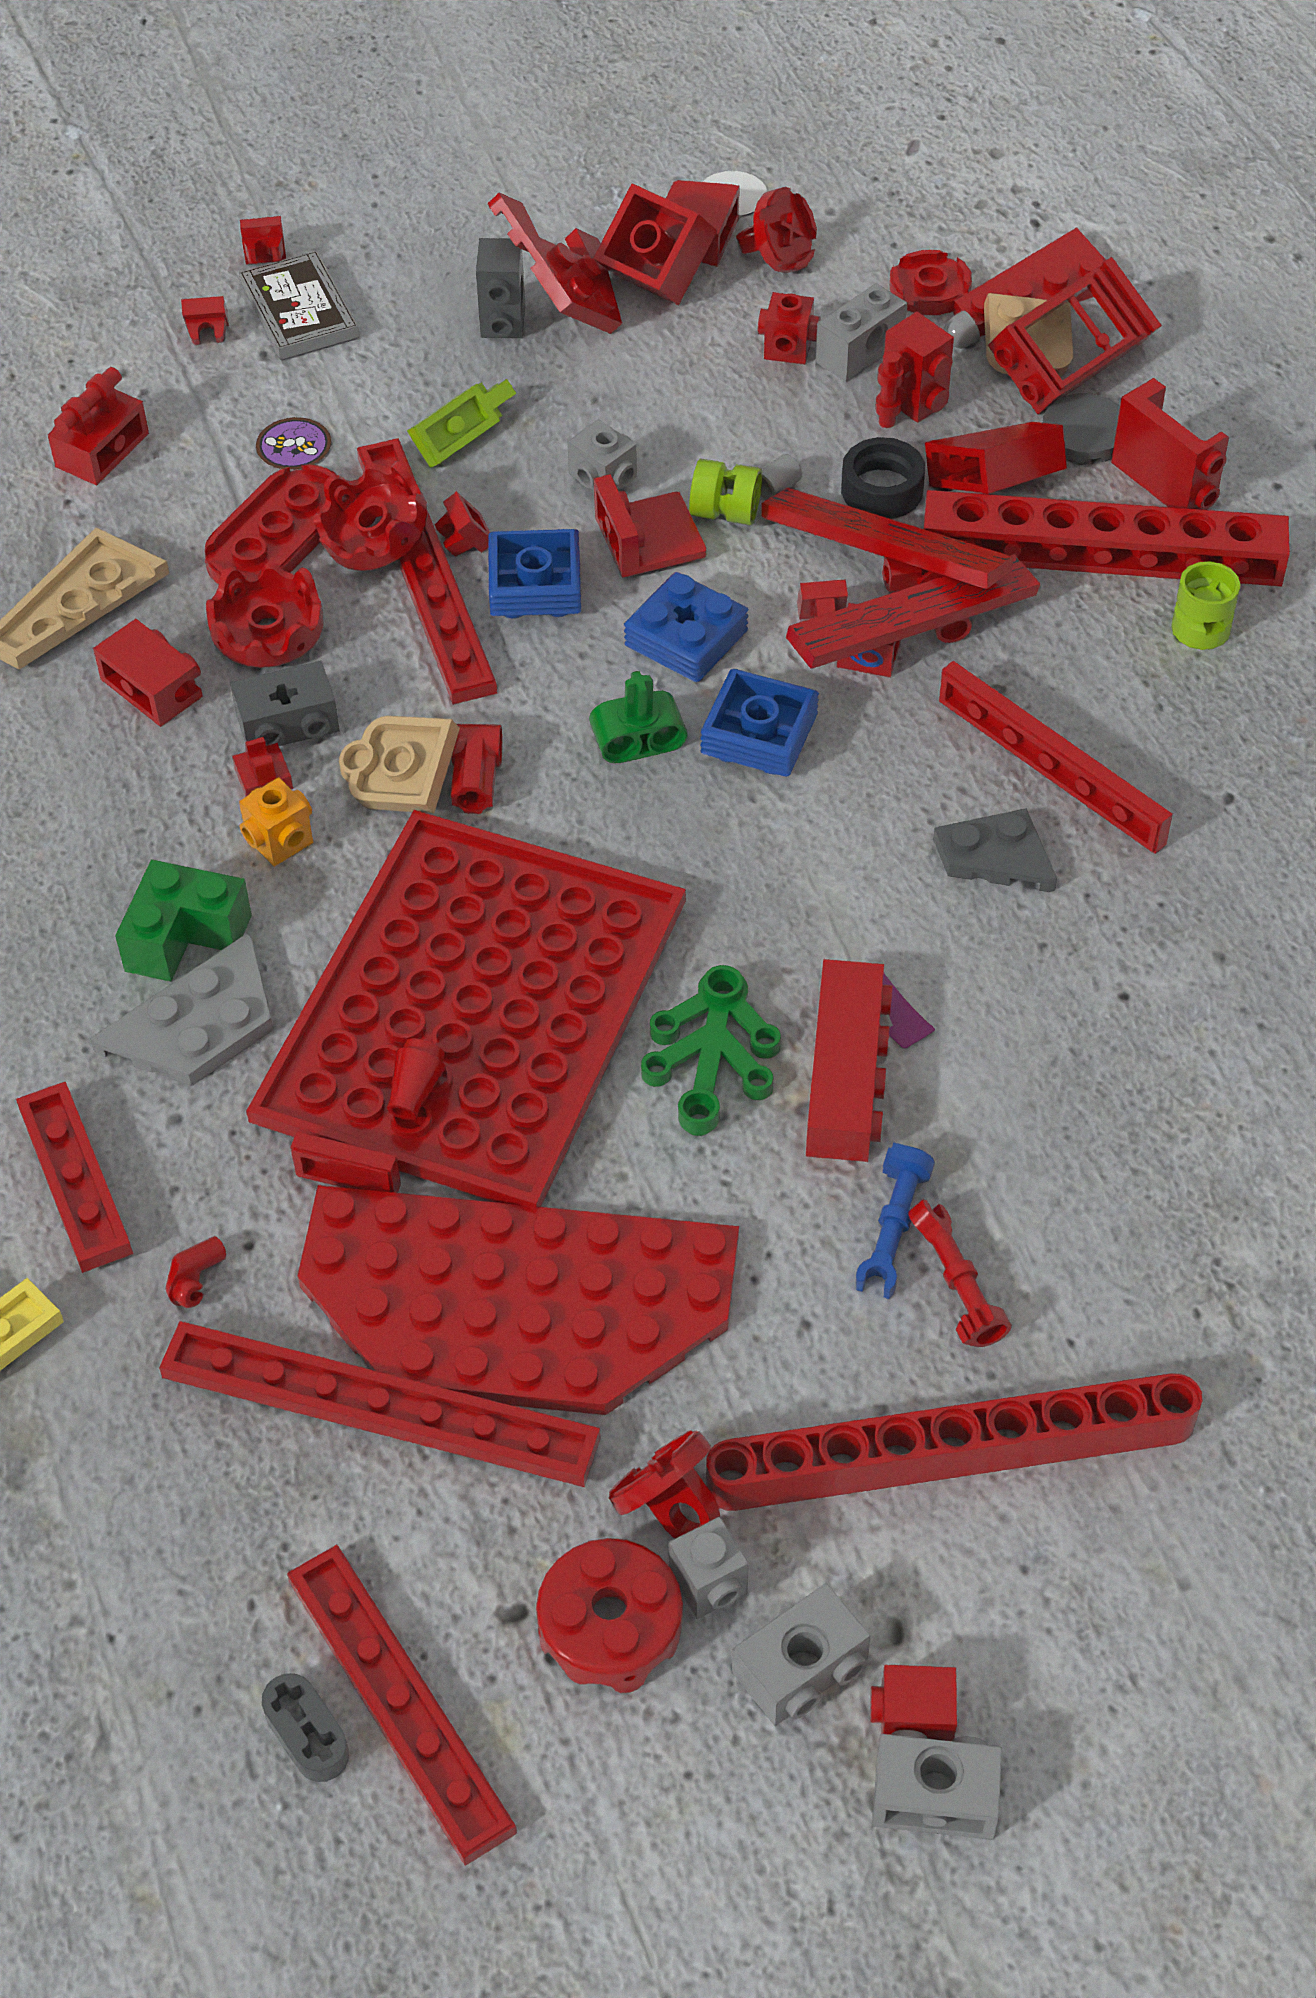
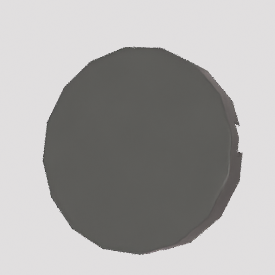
[1042,393,1120,464]

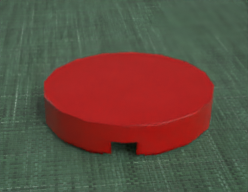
[889,250,972,315]

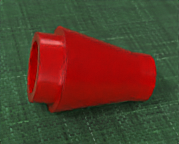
[387,1038,446,1120]

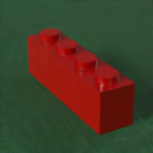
[806,959,893,1162]

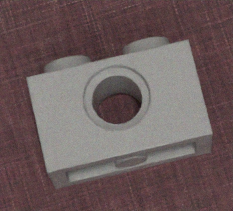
[816,283,907,382]
[732,1583,871,1726]
[872,1730,1002,1840]

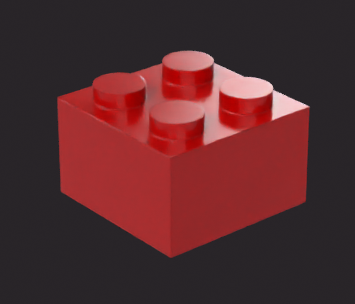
[593,183,717,306]

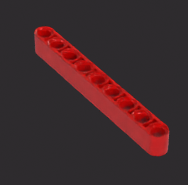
[706,1373,1203,1511]

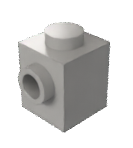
[668,1517,748,1619]

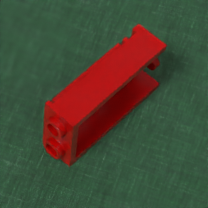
[987,257,1162,414]

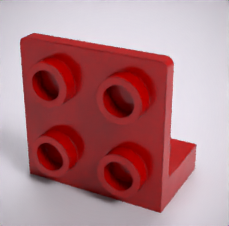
[594,474,706,578]

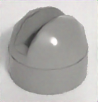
[943,311,980,349]

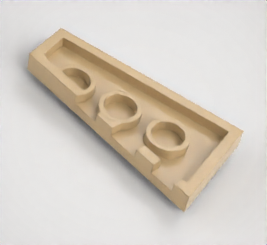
[0,527,169,670]

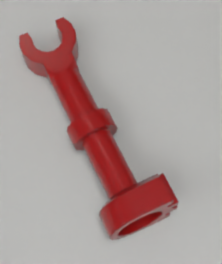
[908,1199,1012,1347]

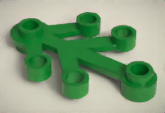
[641,965,781,1136]

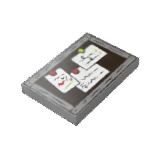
[239,250,360,360]

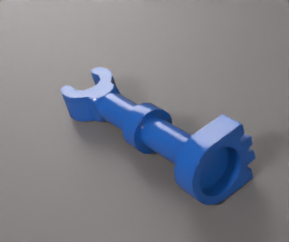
[855,1142,935,1299]

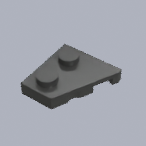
[933,808,1057,892]

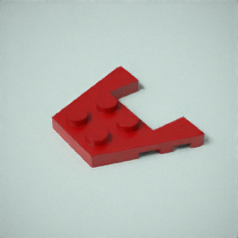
[487,192,622,334]

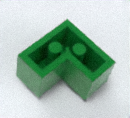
[115,859,252,982]

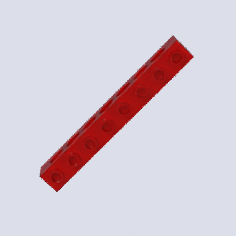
[923,490,1290,587]

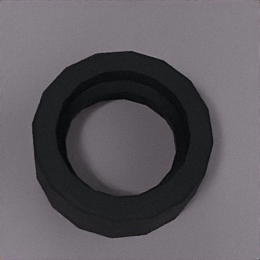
[841,437,925,519]

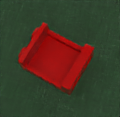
[1111,378,1229,510]

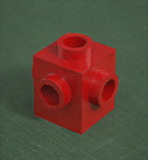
[758,292,821,365]

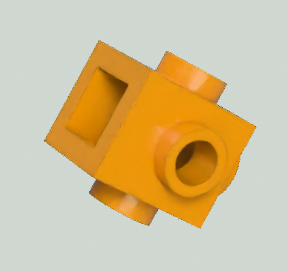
[239,777,313,867]

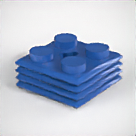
[488,529,581,619]
[624,572,749,682]
[700,669,819,777]

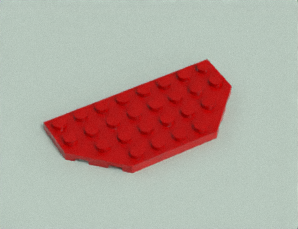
[297,1185,739,1415]

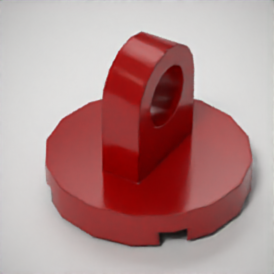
[736,187,817,273]
[608,1430,720,1539]

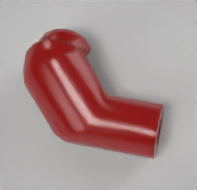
[165,1236,226,1308]

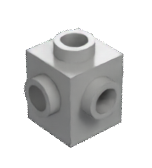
[567,419,637,491]

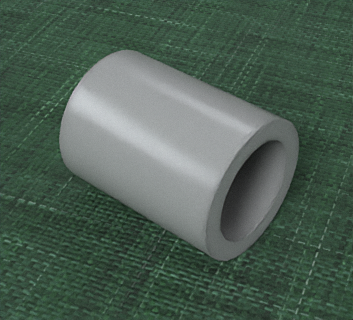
[761,454,802,500]

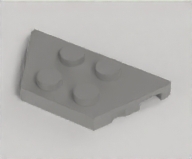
[90,934,273,1086]

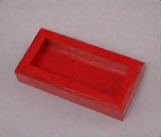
[290,1132,401,1193]

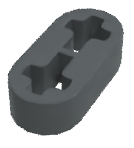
[262,1673,349,1782]

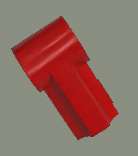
[451,724,503,814]

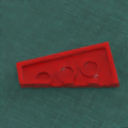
[953,227,1106,337]

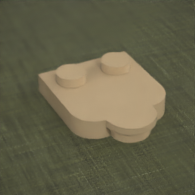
[984,293,1073,377]
[339,716,460,814]

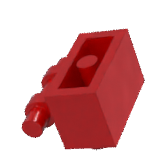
[875,311,954,428]
[48,367,149,486]

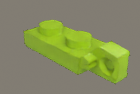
[407,379,516,468]

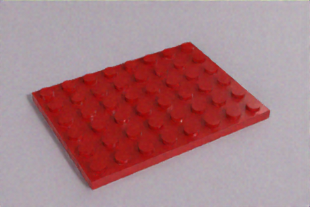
[246,810,686,1210]

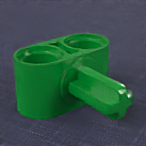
[589,671,688,763]

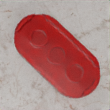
[205,464,337,584]

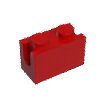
[93,618,203,727]

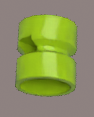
[689,458,763,526]
[1171,561,1241,650]

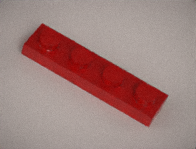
[16,1081,133,1273]

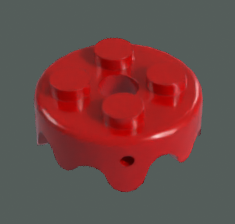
[313,461,428,571]
[206,563,324,668]
[536,1538,683,1693]

